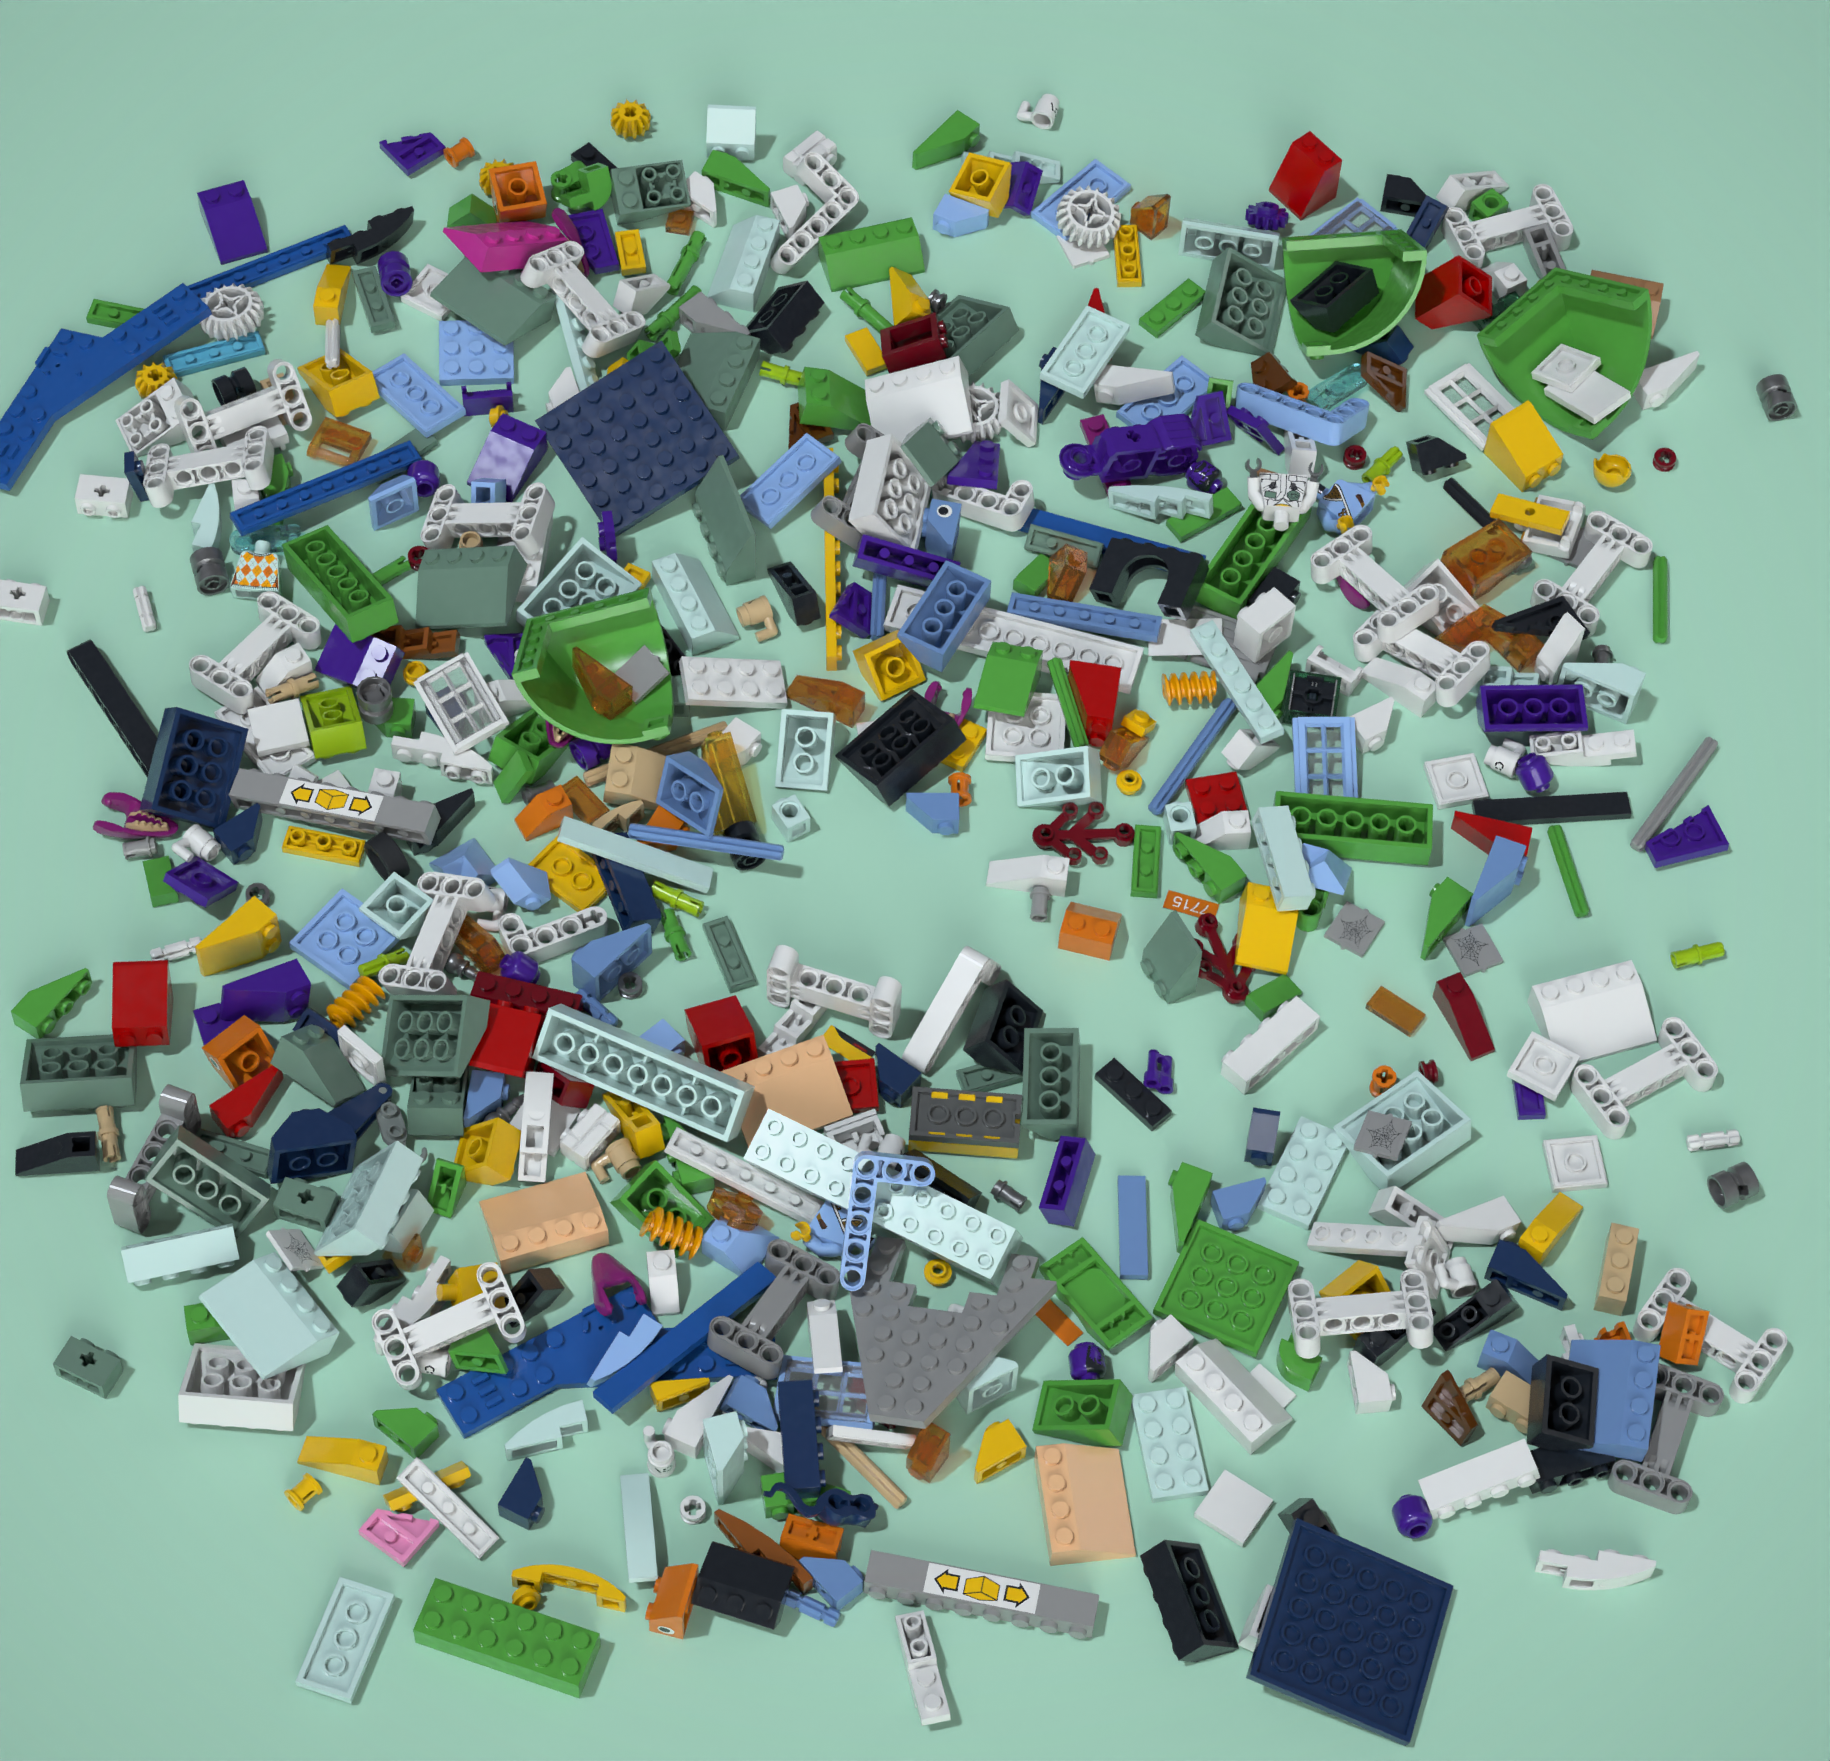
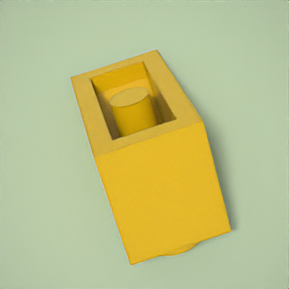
[974,1419,1027,1484]

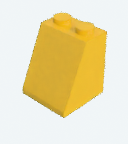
[1484,400,1564,492]

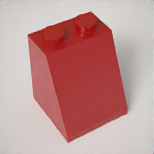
[1269,131,1342,220]
[1415,255,1492,329]
[1068,660,1122,747]
[112,960,174,1047]
[684,995,758,1072]
[469,1000,546,1079]

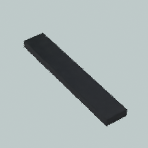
[1472,792,1631,825]

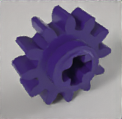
[1245,201,1289,231]

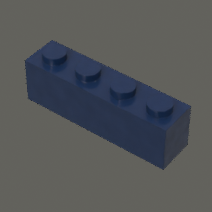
[591,832,662,934]
[778,1380,826,1500]

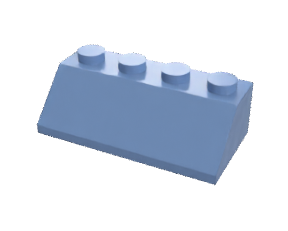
[897,560,991,672]

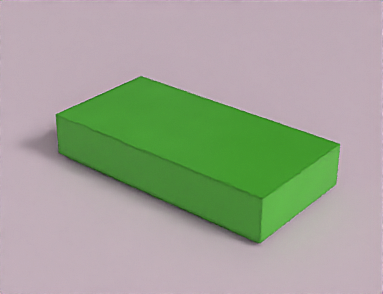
[493,750,534,803]

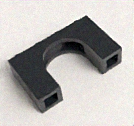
[1089,538,1209,621]

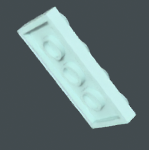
[1040,305,1130,399]
[1257,1116,1347,1230]
[1131,1387,1209,1503]
[295,1577,395,1704]

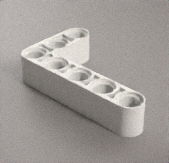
[770,152,859,274]
[902,946,1002,1074]

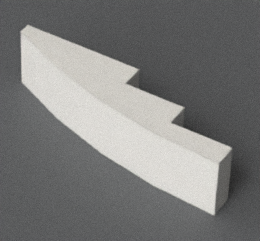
[757,969,838,1057]

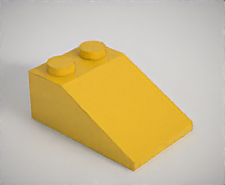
[297,348,380,417]
[1235,882,1298,975]
[195,896,282,977]

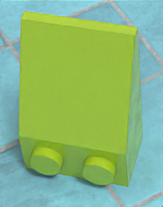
[300,686,367,759]

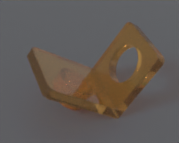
[382,1233,424,1272]

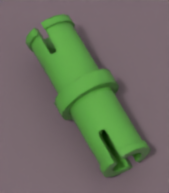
[661,908,692,961]

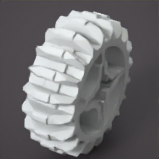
[1056,185,1121,249]
[199,283,264,342]
[954,381,1003,444]

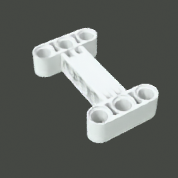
[1441,184,1574,269]
[520,241,646,358]
[174,359,312,453]
[143,426,275,508]
[420,482,555,557]
[1530,511,1653,637]
[1310,525,1439,644]
[189,591,322,714]
[1353,609,1490,707]
[378,872,496,995]
[767,945,902,1039]
[1570,1017,1718,1140]
[371,1262,527,1390]
[1633,1268,1788,1404]
[1288,1269,1434,1359]

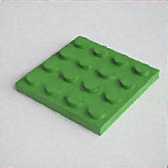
[1153,1219,1299,1358]

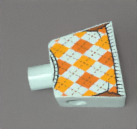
[230,540,282,600]

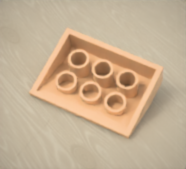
[721,1035,853,1148]
[479,1171,609,1275]
[1034,1443,1136,1566]

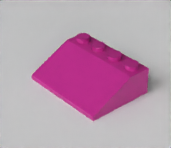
[443,221,569,273]

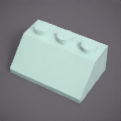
[703,1411,748,1505]

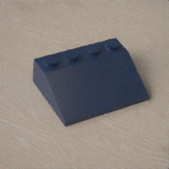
[140,707,249,829]

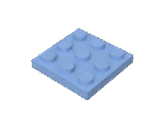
[439,320,514,386]
[289,889,400,990]

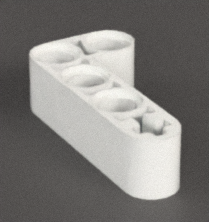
[932,476,1035,532]
[498,906,608,963]

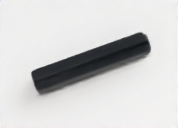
[1443,478,1501,535]

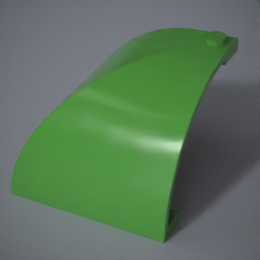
[1282,229,1427,360]
[1477,267,1652,440]
[512,587,674,744]

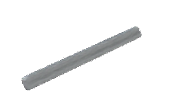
[1630,737,1718,852]

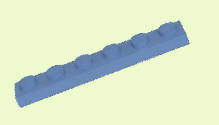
[1007,592,1162,643]

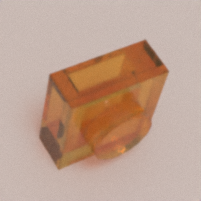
[665,209,694,236]

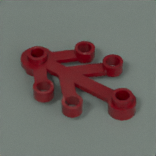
[1032,802,1135,865]
[1194,913,1256,1004]

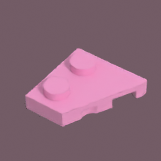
[358,1509,440,1567]

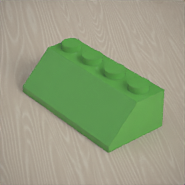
[818,217,925,292]

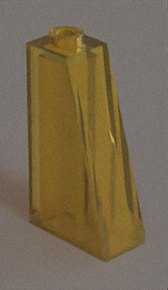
[701,730,757,836]

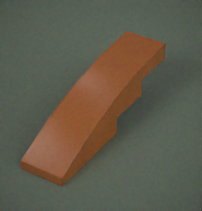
[370,625,461,659]
[714,1509,813,1595]

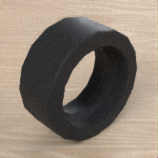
[364,832,410,881]

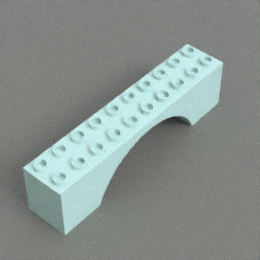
[744,1109,1023,1288]

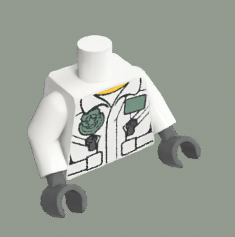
[1245,458,1323,531]

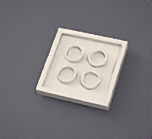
[985,692,1066,762]

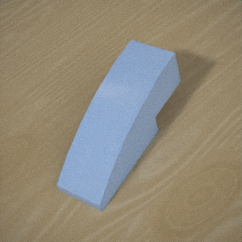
[586,1314,663,1387]

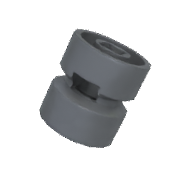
[1756,374,1797,421]
[190,547,230,595]
[357,676,394,725]
[1707,1161,1759,1209]

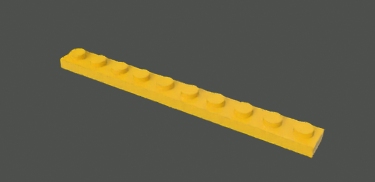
[824,448,842,671]

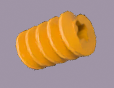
[1161,670,1217,706]
[326,976,386,1028]
[639,1207,703,1260]

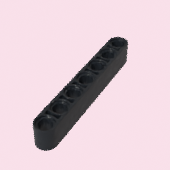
[66,639,157,778]

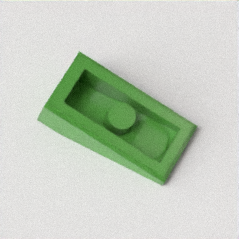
[1013,554,1062,596]
[142,856,179,907]
[1245,975,1302,1022]

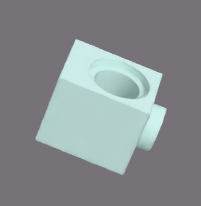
[772,794,811,842]
[1163,801,1197,845]

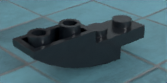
[326,206,414,265]

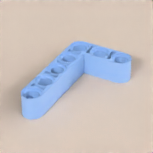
[1234,382,1369,446]
[840,1151,935,1291]

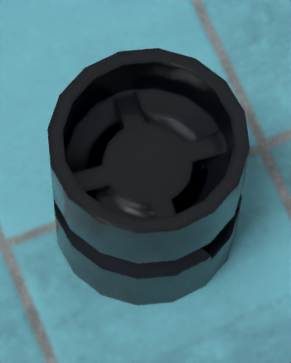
[211,367,257,406]
[723,821,765,871]

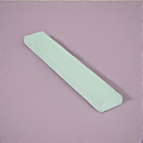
[557,816,713,893]

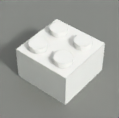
[1233,587,1296,663]

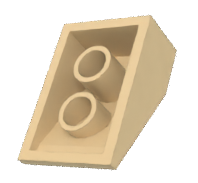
[603,744,666,810]

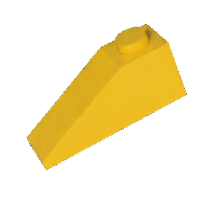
[313,264,352,325]
[889,267,931,325]
[602,1091,665,1159]
[1518,1192,1583,1265]
[297,1436,389,1485]

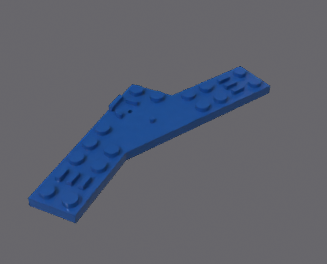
[0,283,212,491]
[436,1286,777,1439]

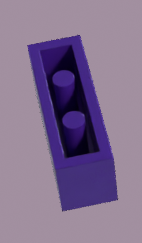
[1039,1136,1096,1226]

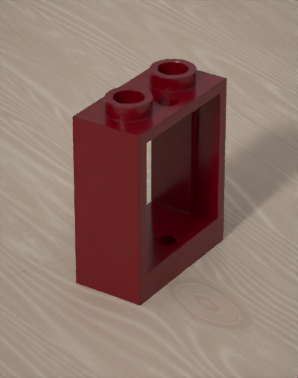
[880,312,949,373]

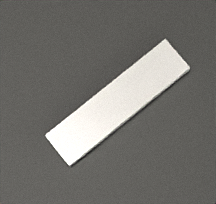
[396,1457,499,1560]

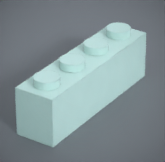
[1252,806,1316,912]
[121,1223,240,1286]

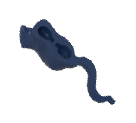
[763,1482,879,1528]

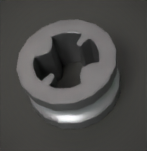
[928,289,947,314]
[245,883,270,906]
[618,972,642,1000]

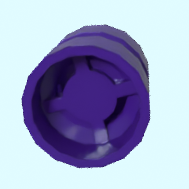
[377,251,413,297]
[569,737,612,771]

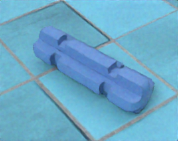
[575,988,618,1027]
[785,1589,840,1627]

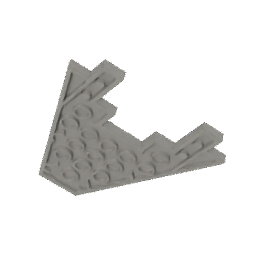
[847,1236,1058,1429]

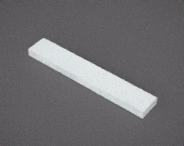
[664,1127,824,1224]

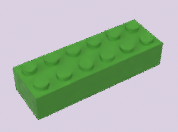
[1196,503,1312,619]
[282,525,399,643]
[1273,791,1433,865]
[413,1578,601,1699]

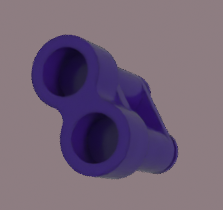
[1143,1049,1174,1094]

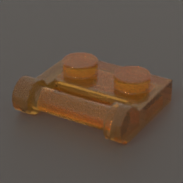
[307,417,372,466]

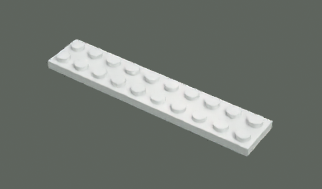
[883,584,1144,694]

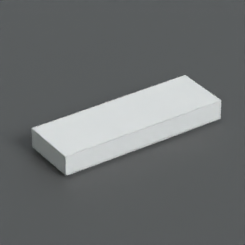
[826,1425,916,1450]

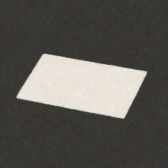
[1148,618,1222,656]

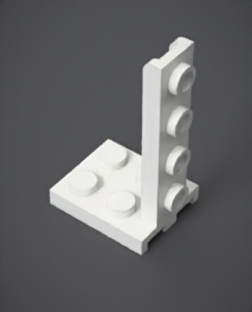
[1307,1216,1451,1299]

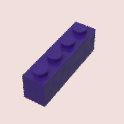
[852,534,961,588]

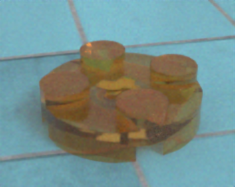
[707,1187,763,1231]

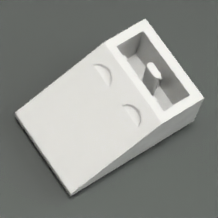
[115,377,202,457]

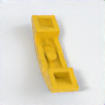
[511,1564,626,1612]

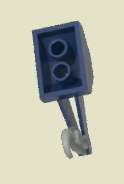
[267,1083,428,1184]

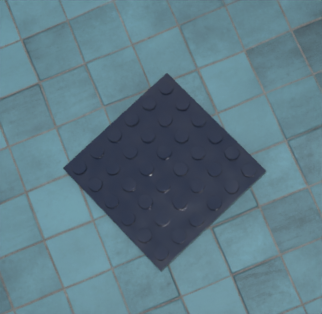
[535,340,740,538]
[1246,1518,1453,1746]

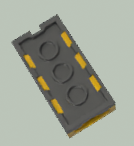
[908,1086,1022,1158]

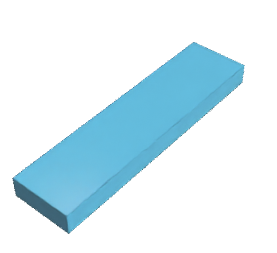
[162,331,266,378]

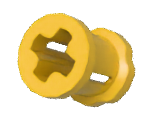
[284,1473,323,1511]

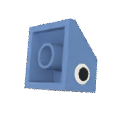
[921,499,962,560]

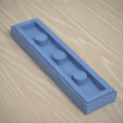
[1117,1175,1148,1280]

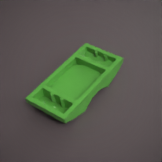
[1039,1237,1153,1351]

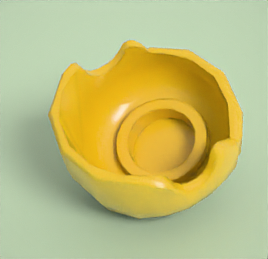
[1593,453,1631,488]

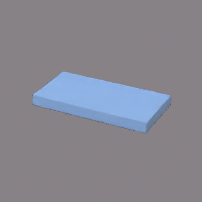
[1031,159,1131,241]
[373,353,466,438]
[1116,355,1210,426]
[740,433,842,529]

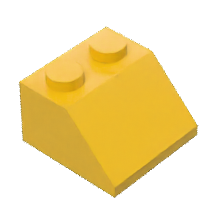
[949,152,1012,218]
[853,630,926,701]
[454,1117,521,1186]
[1319,1260,1391,1340]

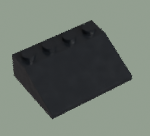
[835,689,967,807]

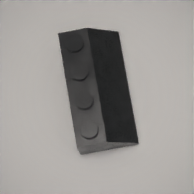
[1140,1540,1239,1662]

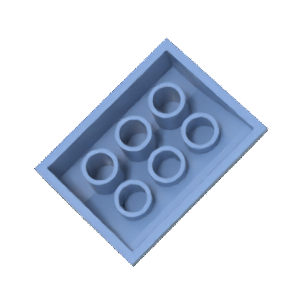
[1568,1340,1661,1462]

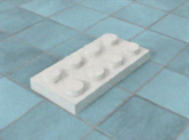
[679,656,788,709]

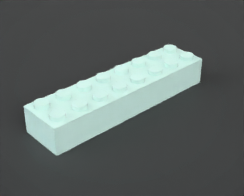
[532,1004,755,1142]

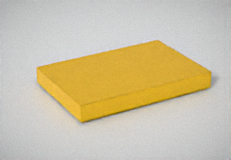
[528,835,607,912]

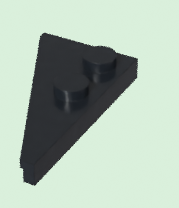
[1491,596,1590,640]

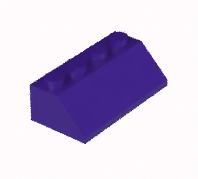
[1476,685,1588,732]

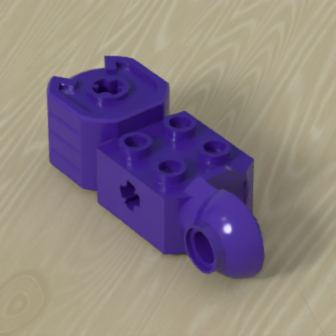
[1059,413,1203,483]

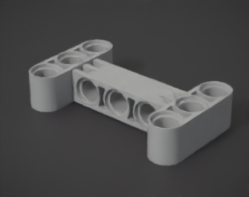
[811,423,884,550]
[107,1084,201,1234]
[707,1239,840,1379]
[1608,1363,1724,1514]

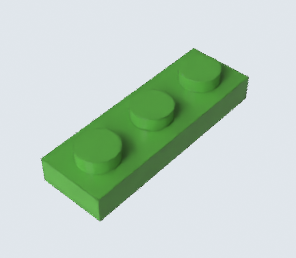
[1138,278,1205,338]

